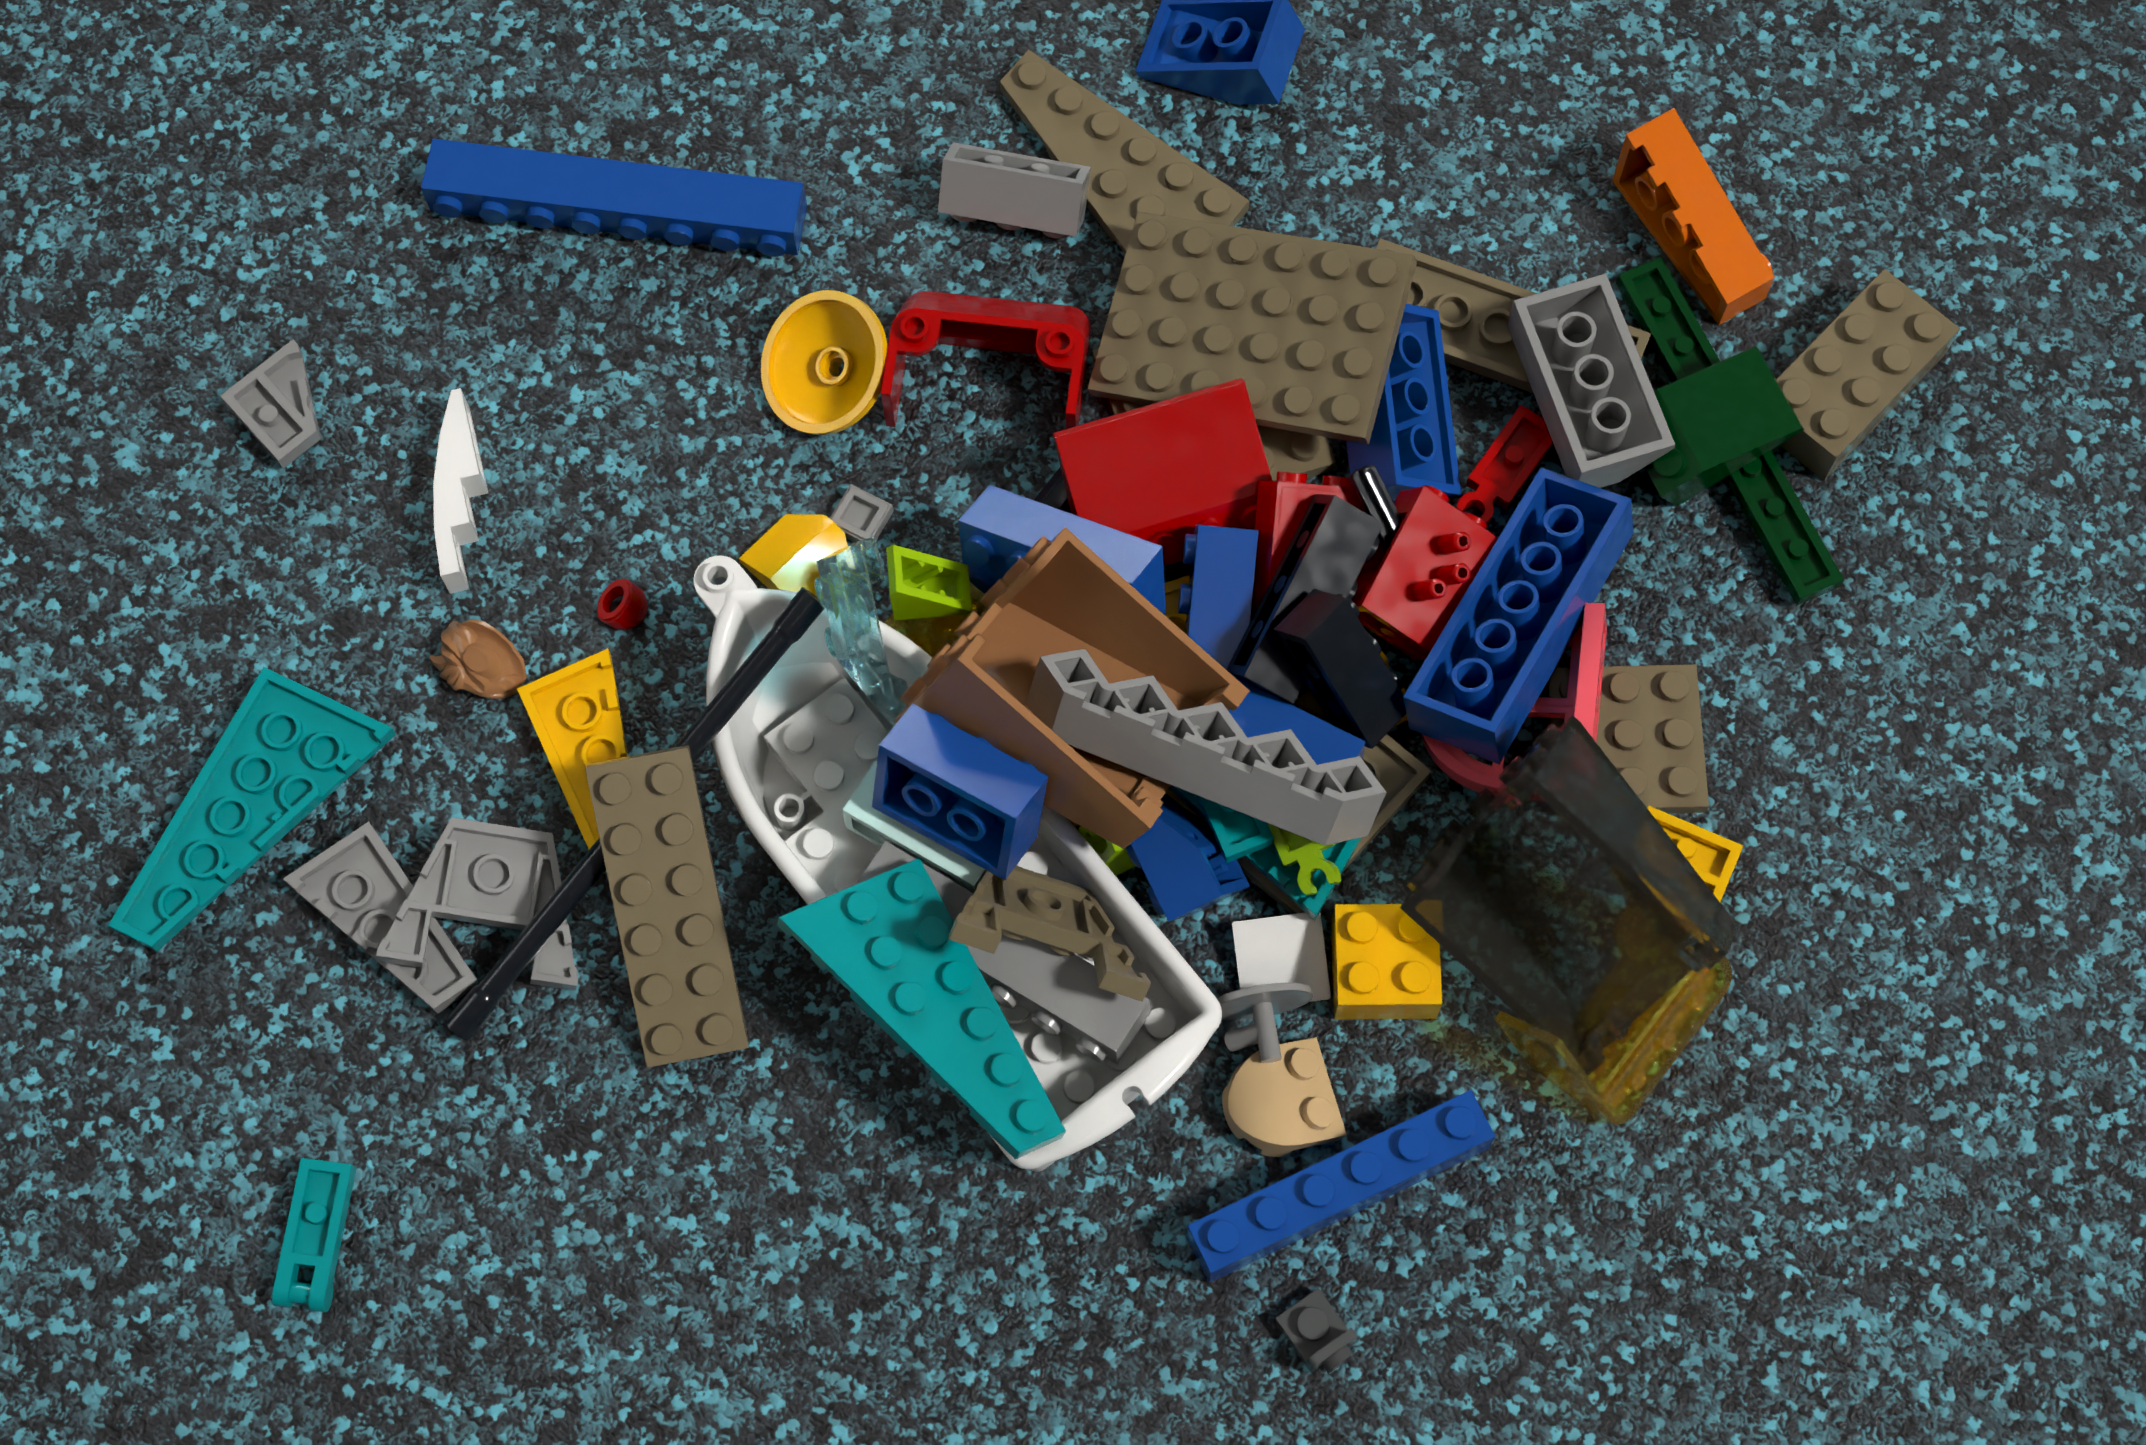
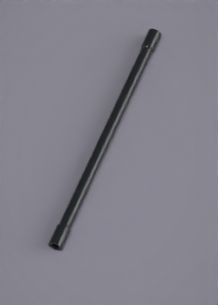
[445,587,826,1040]

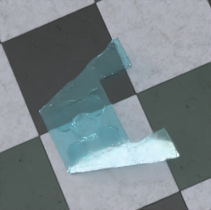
[815,537,908,727]

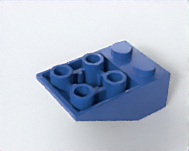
[1126,793,1250,922]

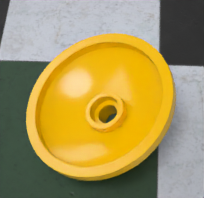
[761,290,888,435]

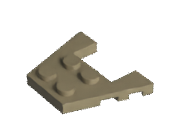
[948,866,1151,1002]

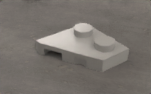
[220,339,321,468]

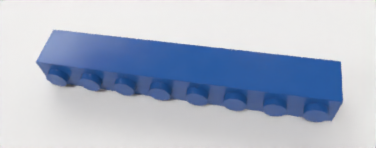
[421,138,807,257]

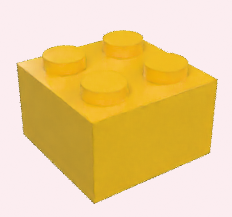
[1331,904,1442,1020]

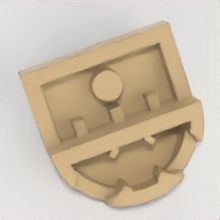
[1222,1037,1347,1157]

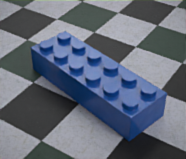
[1403,468,1633,765]

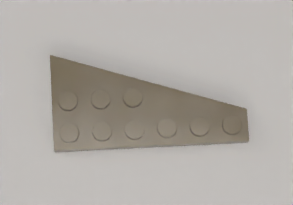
[1000,49,1250,254]

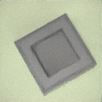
[829,484,894,551]

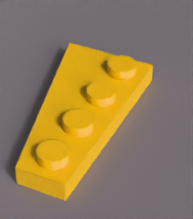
[517,648,628,849]

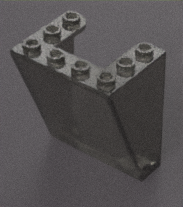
[1400,715,1739,1077]

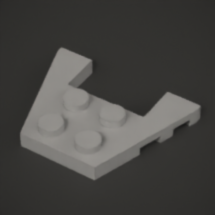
[376,817,578,991]

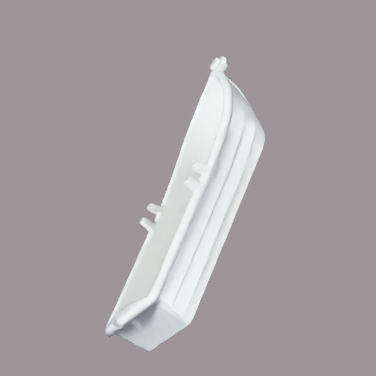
[694,556,1222,1172]

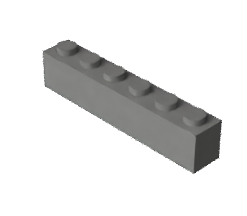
[856,841,1150,1064]

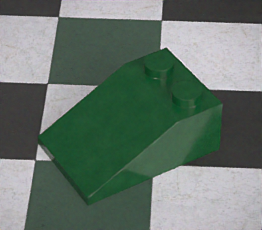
[1645,346,1805,506]

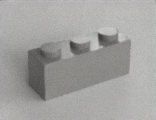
[938,142,1091,239]

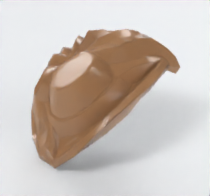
[430,619,527,699]

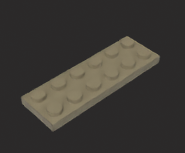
[1376,238,1651,393]
[585,745,749,1068]

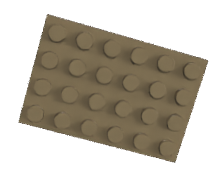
[1087,212,1417,445]

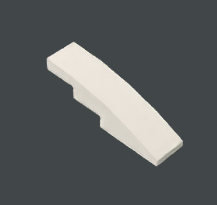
[433,388,488,594]

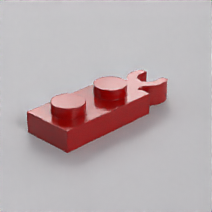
[1456,405,1554,528]

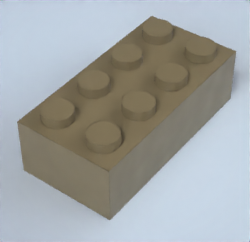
[1776,269,1960,481]

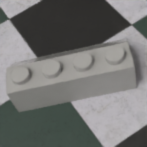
[1508,273,1675,488]

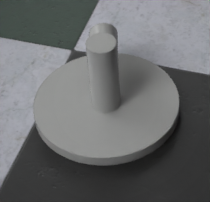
[1217,983,1313,1063]

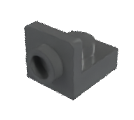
[1275,1288,1358,1374]

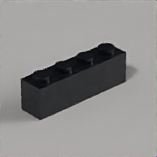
[1226,494,1384,704]

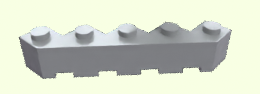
[1026,649,1386,845]

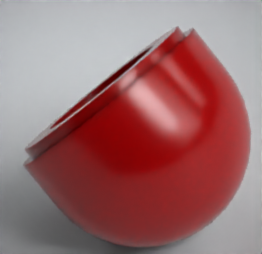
[597,579,648,630]

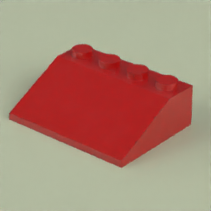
[1053,378,1273,566]

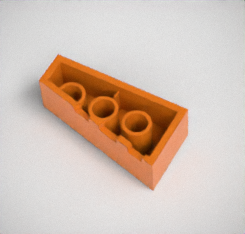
[1612,108,1775,325]

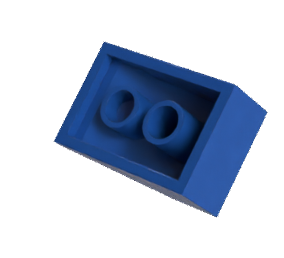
[1135,0,1305,105]

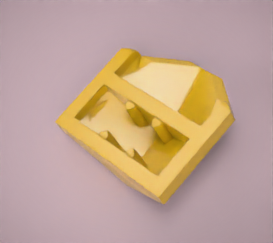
[739,514,855,601]

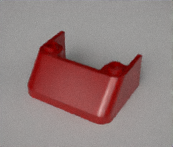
[881,291,1091,429]

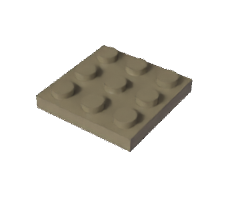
[1546,664,1709,816]

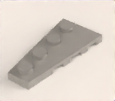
[283,821,479,1014]

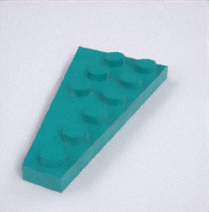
[108,667,396,952]
[776,858,1066,1160]

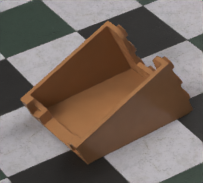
[894,527,1250,849]

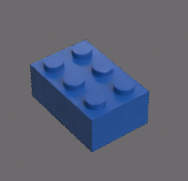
[872,703,1048,880]

